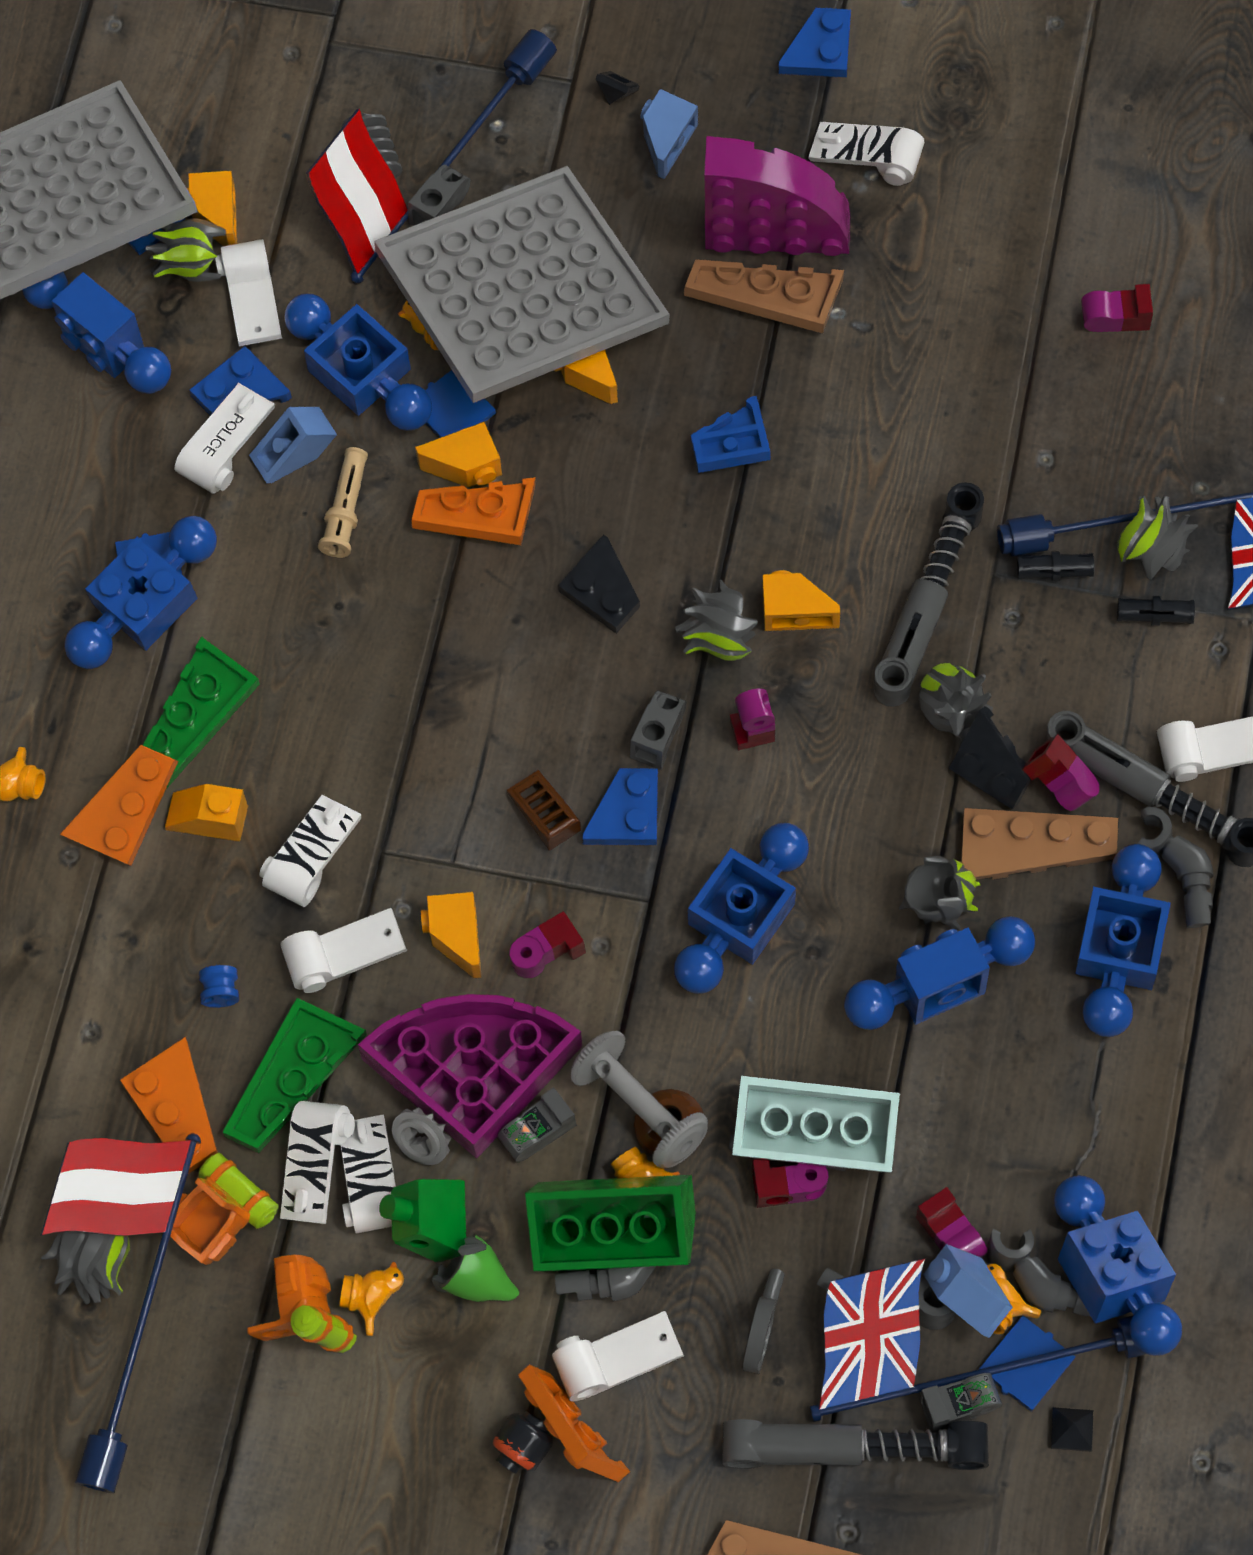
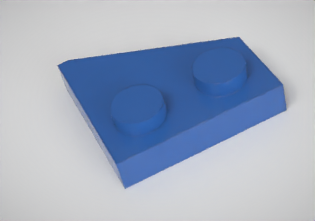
[779,8,851,77]
[189,346,292,416]
[691,396,771,473]
[583,768,658,845]

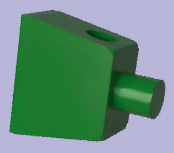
[379,1179,466,1263]

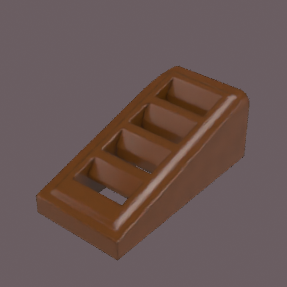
[507,770,581,851]

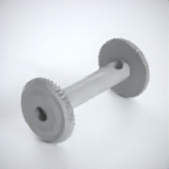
[571,1031,708,1168]

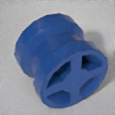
[199,965,239,1008]

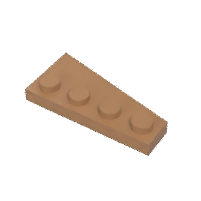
[684,260,844,333]

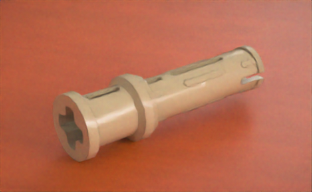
[318,447,368,558]

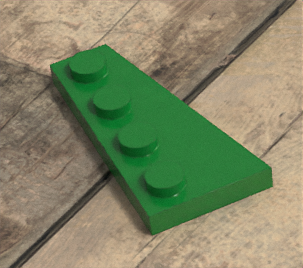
[223,998,367,1153]

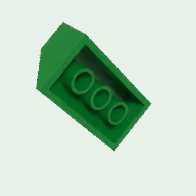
[525,1175,696,1271]

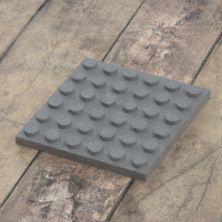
[0,80,198,299]
[374,166,670,403]

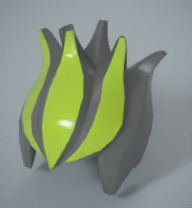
[145,218,226,282]
[1117,496,1198,580]
[675,580,758,661]
[919,663,993,740]
[899,856,980,931]
[41,1231,130,1305]

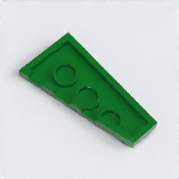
[143,636,260,789]

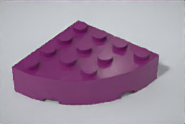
[704,136,851,256]
[358,994,583,1159]

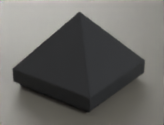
[596,71,640,105]
[1051,1407,1094,1452]

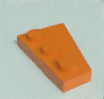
[411,477,536,545]
[60,745,178,866]
[120,1037,218,1174]
[518,1364,630,1482]

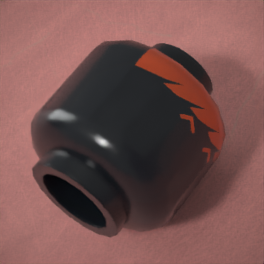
[493,1410,553,1474]

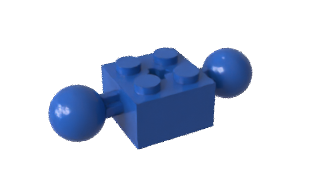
[22,272,171,394]
[284,294,432,431]
[64,516,217,669]
[674,823,809,994]
[1075,844,1171,1037]
[844,916,1035,1030]
[1054,1175,1182,1356]

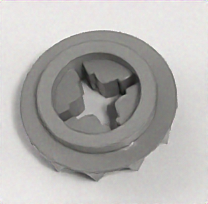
[392,1107,451,1165]

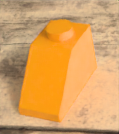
[187,171,237,246]
[554,350,618,404]
[415,422,502,487]
[762,570,840,631]
[165,784,248,842]
[421,892,481,978]

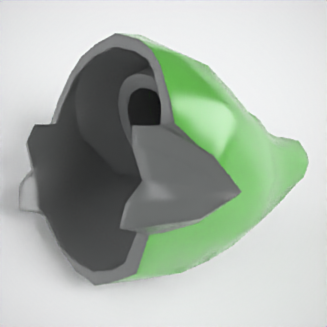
[432,1234,519,1302]

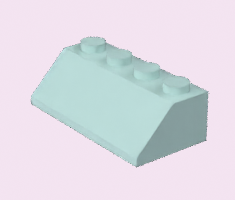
[732,1076,900,1173]

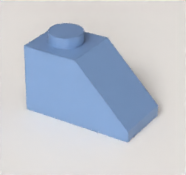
[641,89,698,179]
[249,407,337,483]
[923,1244,1013,1338]

